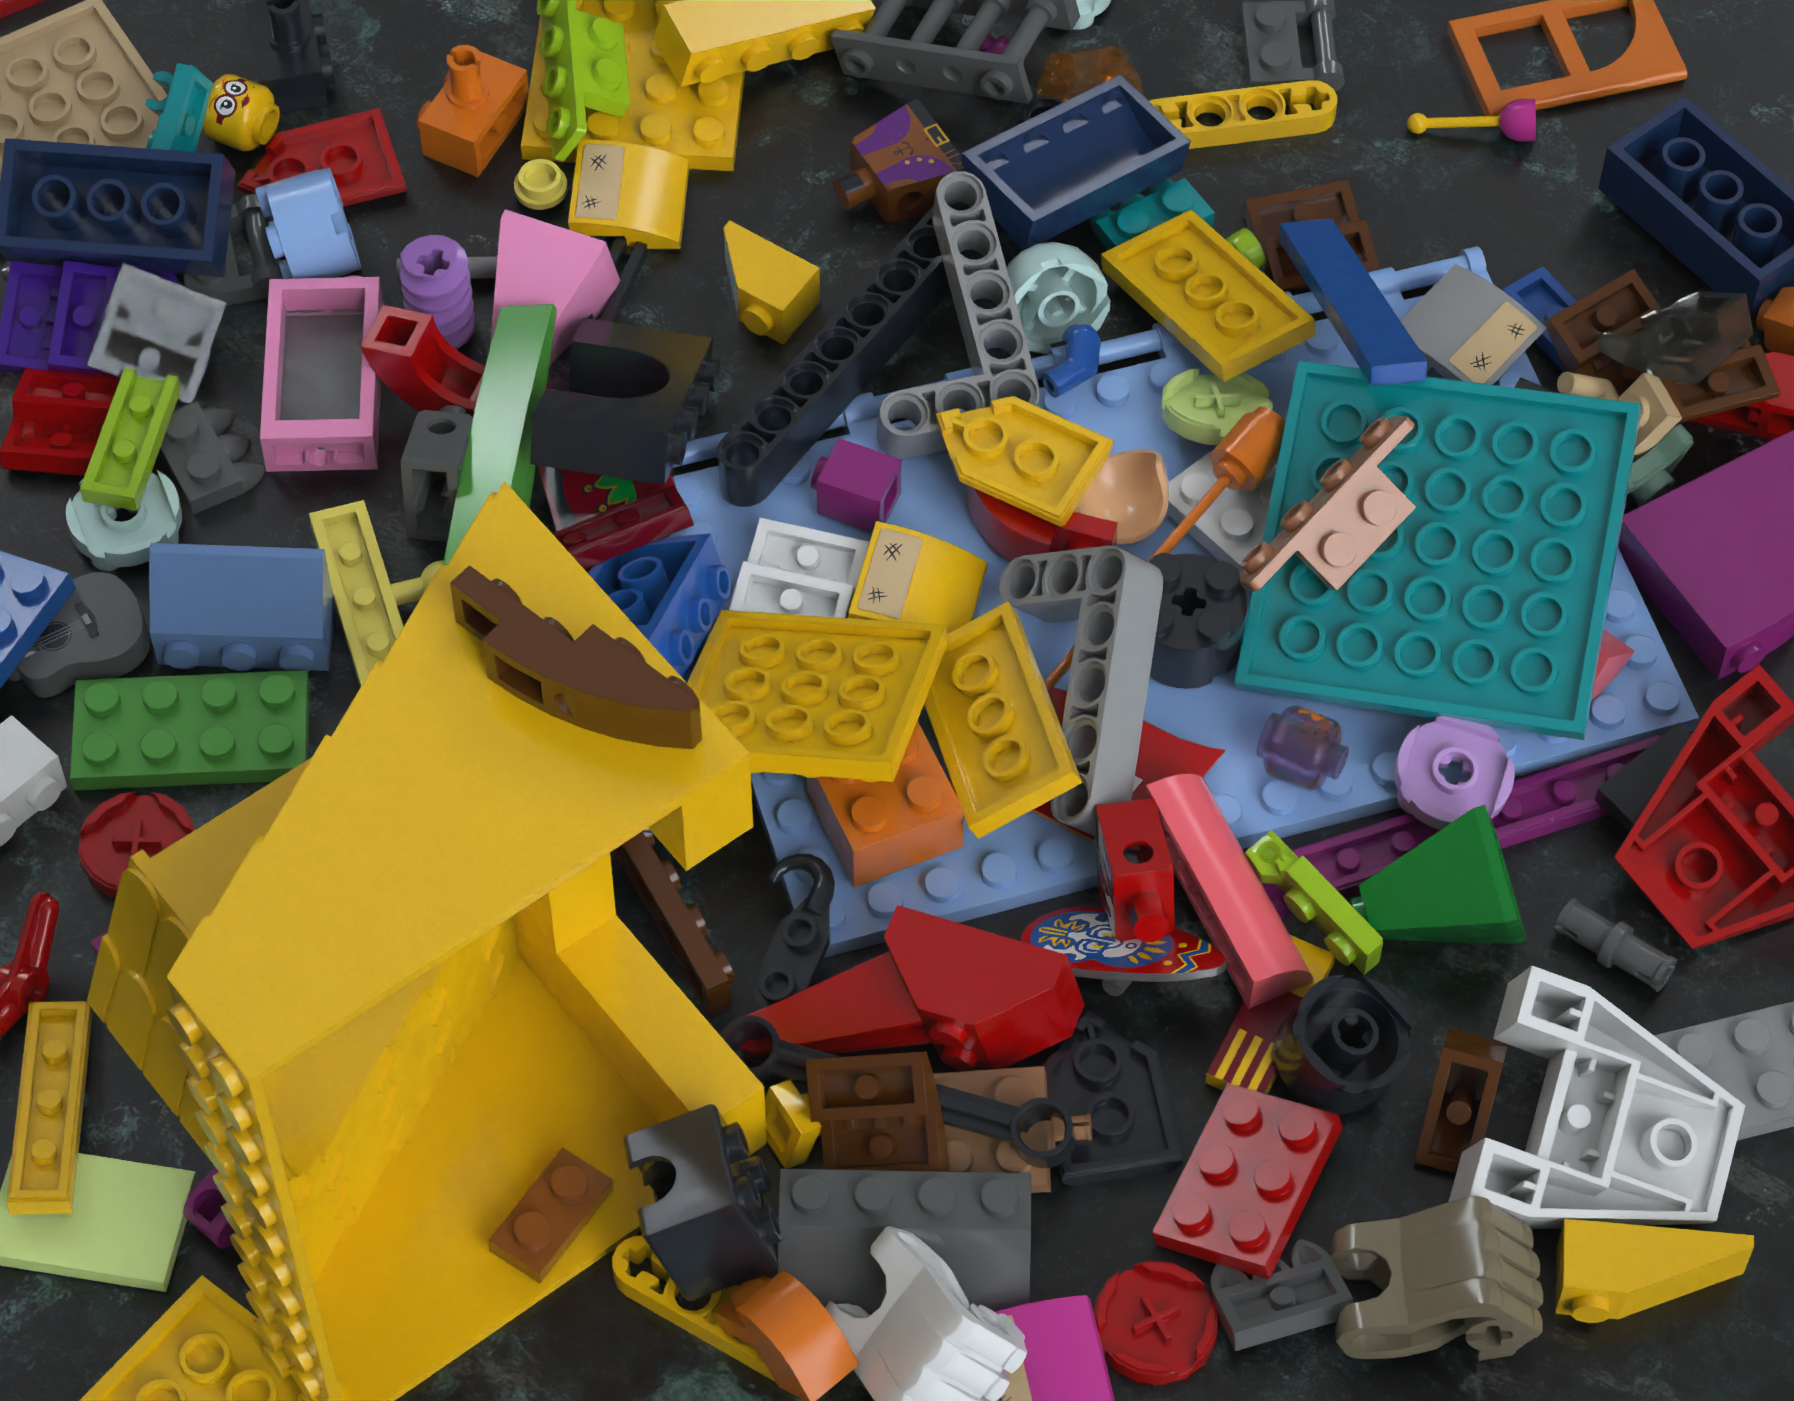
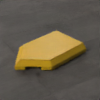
[936,396,1114,527]

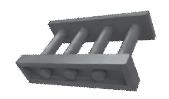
[830,0,1080,104]

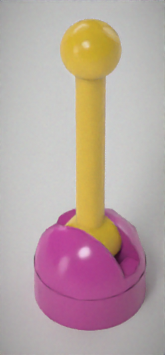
[1407,99,1536,142]

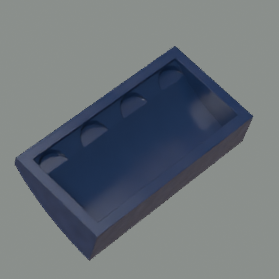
[960,74,1191,250]

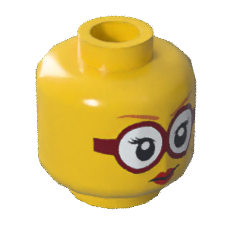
[202,74,280,151]

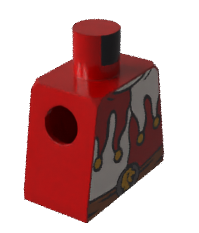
[1095,798,1175,942]

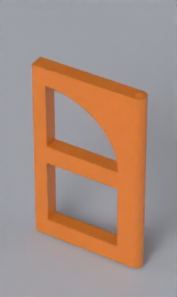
[1447,0,1687,116]

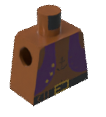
[833,98,965,223]

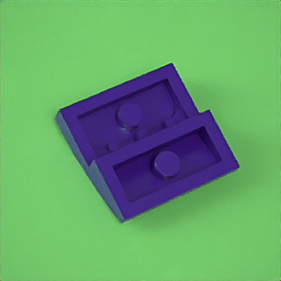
[0,260,120,375]

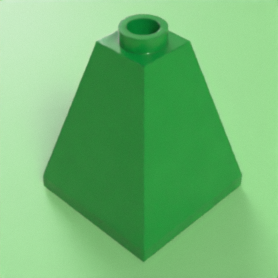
[1351,805,1527,944]

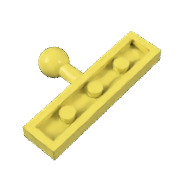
[309,500,444,688]

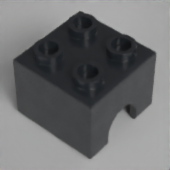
[624,1104,782,1301]

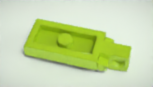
[1245,830,1383,975]

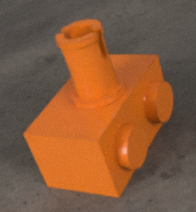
[416,45,529,177]

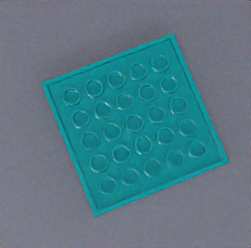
[1234,360,1641,740]

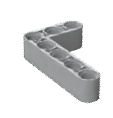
[876,171,1039,458]
[999,545,1163,837]

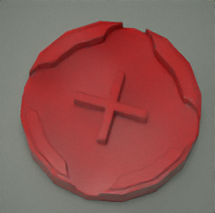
[78,791,195,899]
[1094,1261,1219,1385]

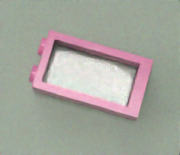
[260,275,384,472]

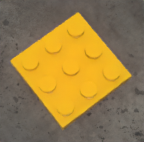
[79,1275,343,1401]

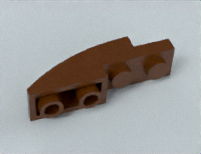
[450,565,702,749]

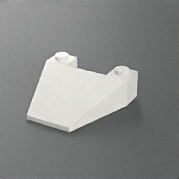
[1449,966,1746,1230]

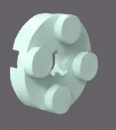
[66,470,182,571]

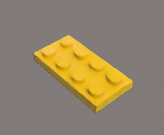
[1101,210,1316,383]
[924,601,1082,839]

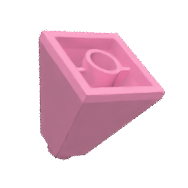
[490,209,620,366]

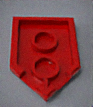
[237,108,407,207]

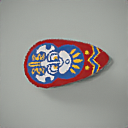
[1021,906,1226,996]

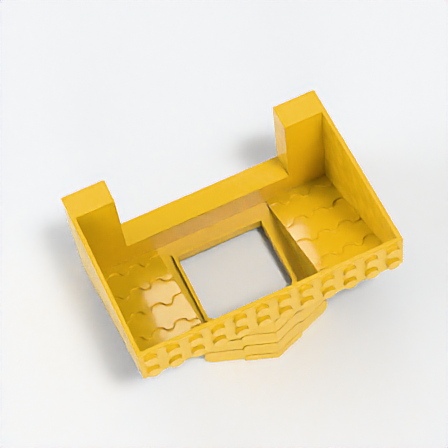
[87,481,767,1401]

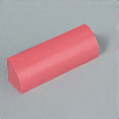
[1144,774,1313,1009]

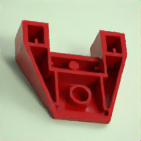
[1614,664,1794,950]

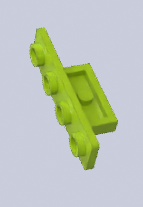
[537,0,631,161]

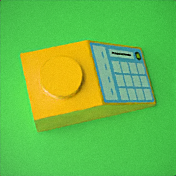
[723,220,820,345]

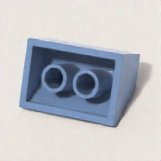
[149,543,337,671]

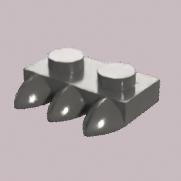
[159,401,266,515]
[1211,1239,1354,1351]

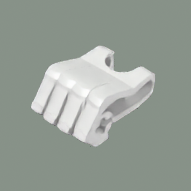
[825,1226,1028,1401]

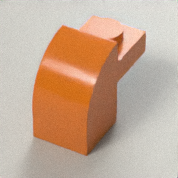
[714,1270,859,1401]

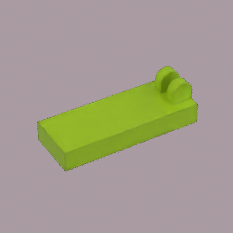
[80,368,181,511]

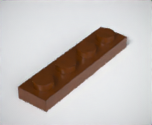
[613,832,735,1019]

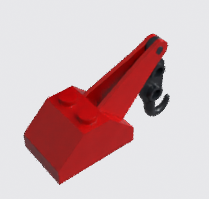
[740,853,1085,1071]

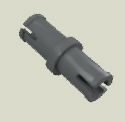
[1554,898,1677,992]

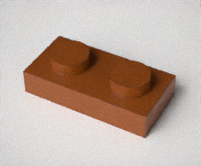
[489,1147,613,1283]

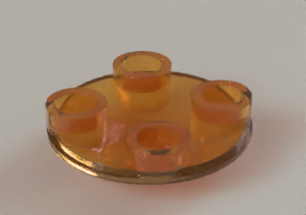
[1037,46,1142,102]

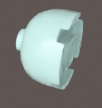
[1007,242,1110,354]

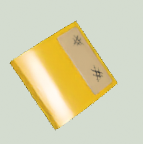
[568,139,690,249]
[848,521,987,634]

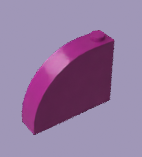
[1618,430,1794,680]

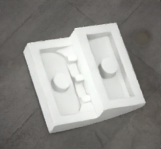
[729,518,870,618]

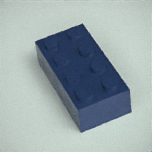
[1598,96,1794,321]
[0,138,235,277]

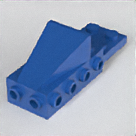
[588,533,731,683]

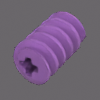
[399,235,476,349]

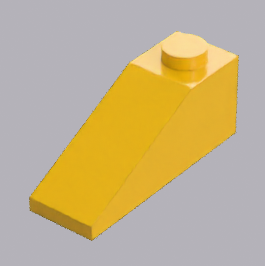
[1555,1218,1754,1323]

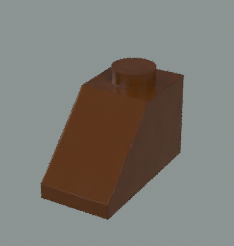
[1414,1028,1508,1173]

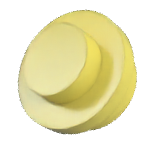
[514,159,568,210]

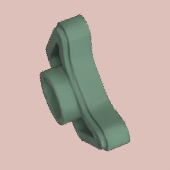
[1625,424,1694,508]

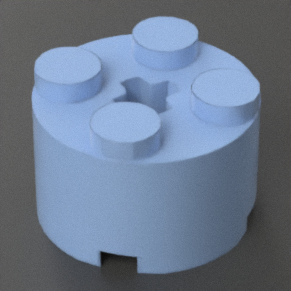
[255,167,361,279]

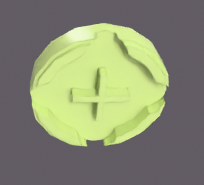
[1161,369,1273,445]

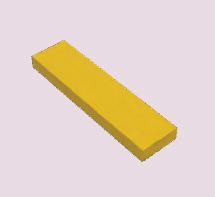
[7,1001,93,1215]

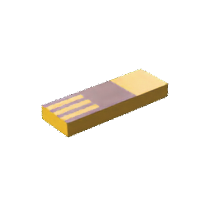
[1205,935,1335,1094]

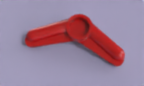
[0,892,59,1038]

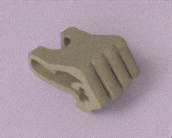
[1329,1196,1543,1361]

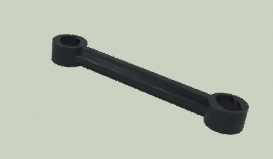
[721,1015,1076,1168]

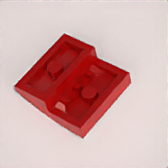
[0,368,121,476]

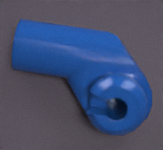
[1042,324,1101,398]

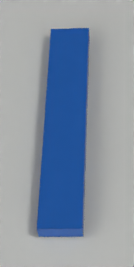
[1279,219,1427,386]

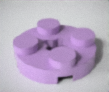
[1394,716,1515,830]

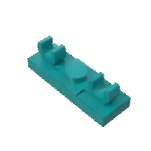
[145,63,214,152]

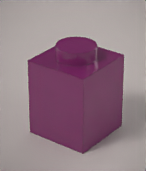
[811,438,902,533]

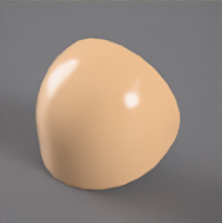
[1074,449,1169,545]

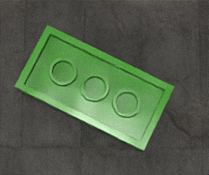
[70,670,310,791]

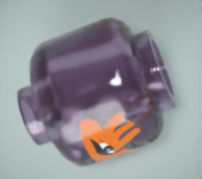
[1257,705,1349,791]

